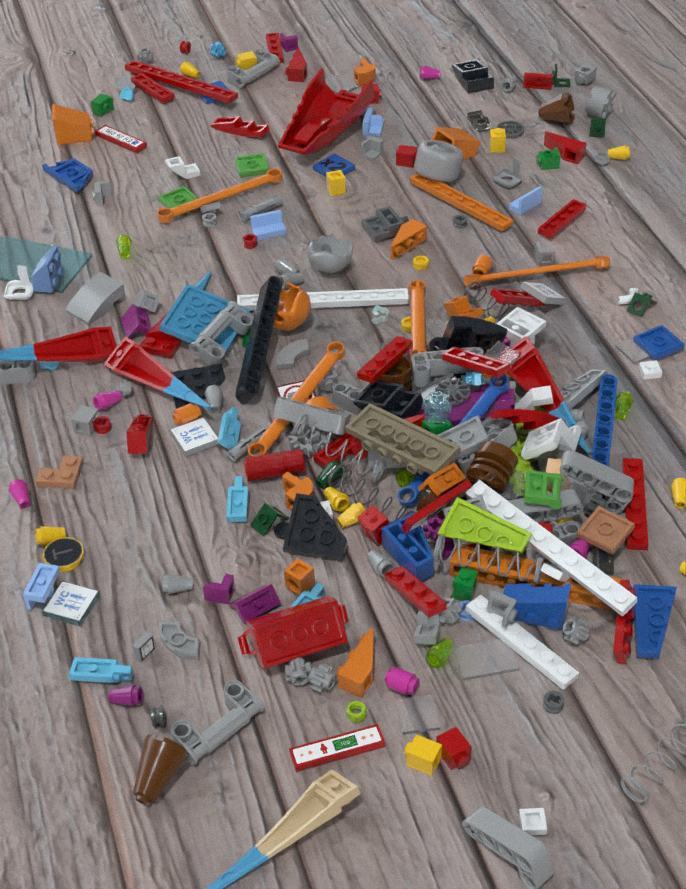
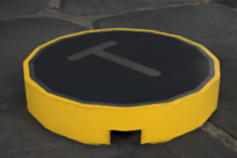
[43,537,84,572]

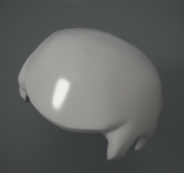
[306,233,353,273]

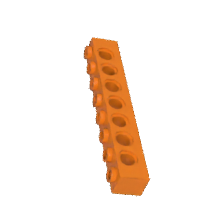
[449,546,623,612]

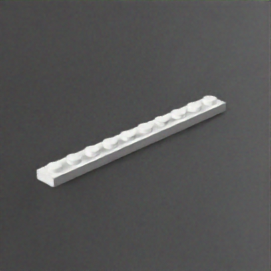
[237,288,408,311]
[465,480,637,616]

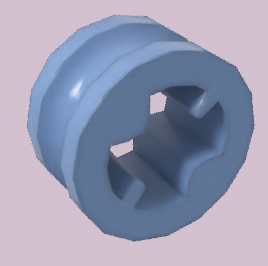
[458,600,474,622]

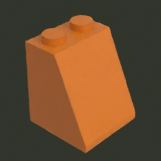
[52,104,95,145]
[432,127,481,161]

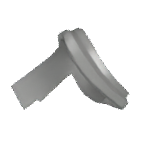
[492,157,522,189]

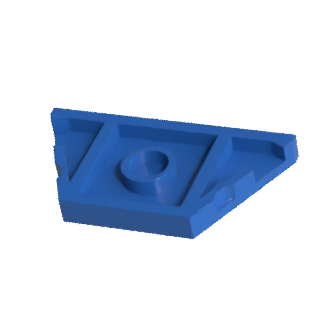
[42,159,93,193]

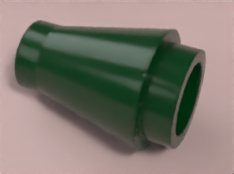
[315,461,344,488]

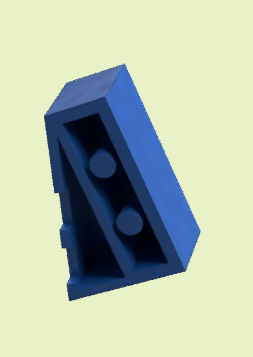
[382,512,434,581]
[503,583,571,631]

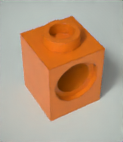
[284,558,315,596]

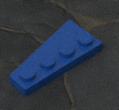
[633,584,677,659]

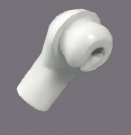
[617,288,639,305]

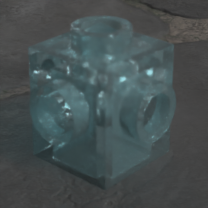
[422,391,452,423]

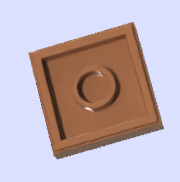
[577,506,635,555]

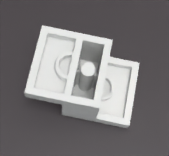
[485,307,546,358]
[521,418,582,460]

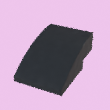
[452,59,494,93]
[442,316,508,356]
[353,381,424,419]

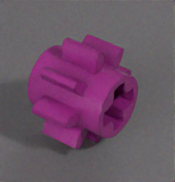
[423,515,445,543]

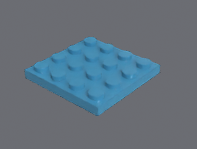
[159,284,250,357]

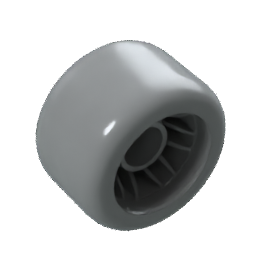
[414,140,464,182]

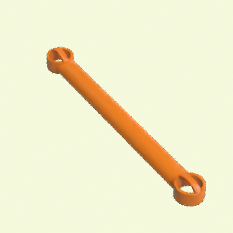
[157,168,282,223]
[463,256,610,288]
[409,280,427,363]
[248,341,345,457]

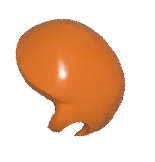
[273,282,311,331]

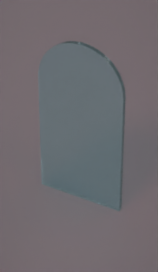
[0,237,92,293]

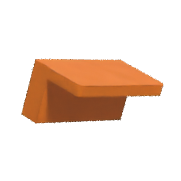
[418,462,466,497]

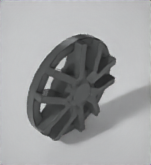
[497,121,524,138]
[435,378,471,406]

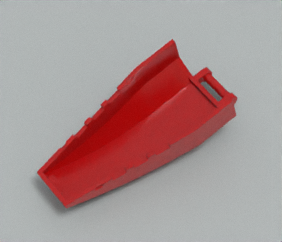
[278,68,374,155]

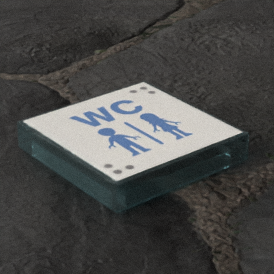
[42,581,100,626]

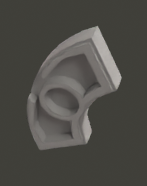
[276,338,309,370]
[159,622,200,661]

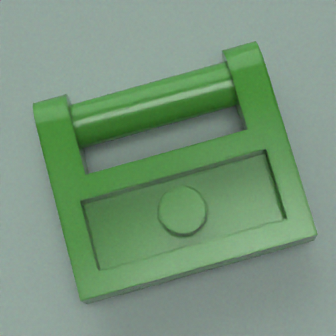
[524,470,563,510]

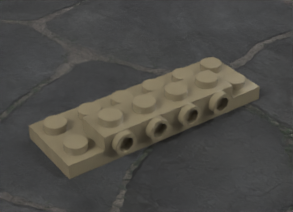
[345,403,461,475]

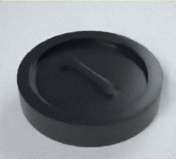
[274,522,289,539]

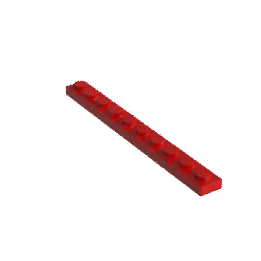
[125,60,238,103]

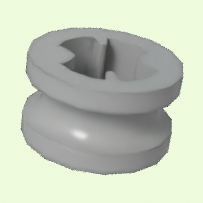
[202,213,217,227]

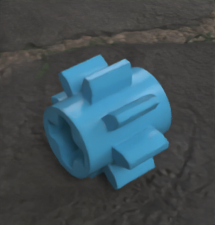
[209,41,227,59]

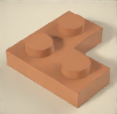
[36,455,84,489]

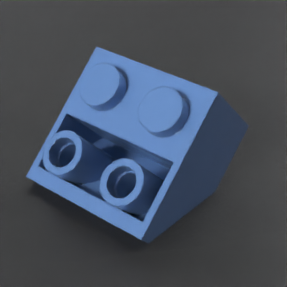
[31,246,64,293]

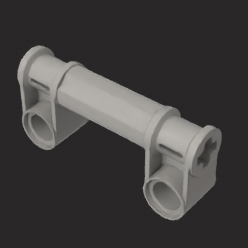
[227,49,280,88]
[189,301,253,366]
[171,680,265,766]

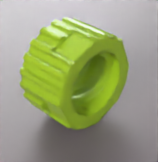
[346,701,367,723]

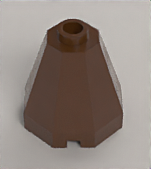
[538,92,575,125]

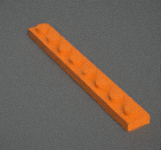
[410,173,513,232]

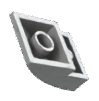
[65,272,125,325]

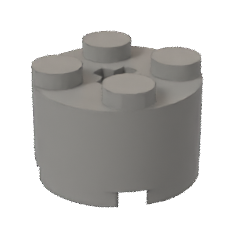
[585,85,616,119]

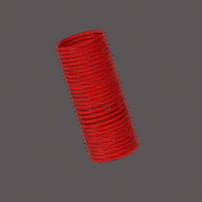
[244,448,305,482]

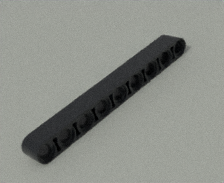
[235,276,282,404]

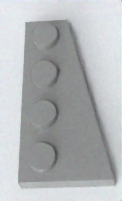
[560,369,608,410]

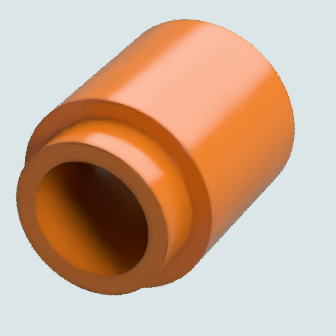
[472,255,493,275]
[172,403,202,426]

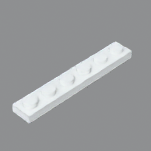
[465,595,579,690]

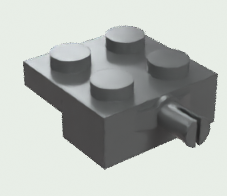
[362,206,409,241]

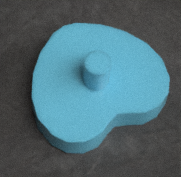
[120,87,134,101]
[40,361,59,370]

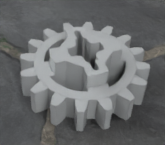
[289,424,330,457]

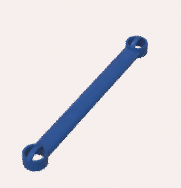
[397,374,510,508]

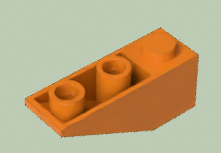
[391,219,427,260]
[336,627,374,698]

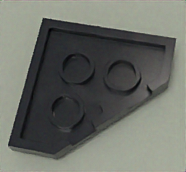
[170,364,225,409]
[283,493,348,561]

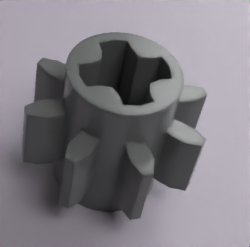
[582,490,606,515]

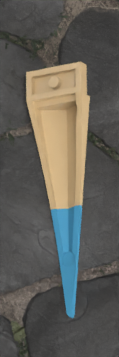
[206,770,360,889]

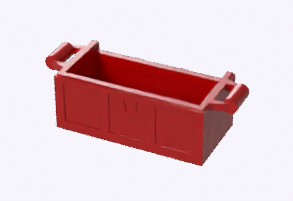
[237,596,349,669]

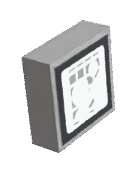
[133,631,156,662]

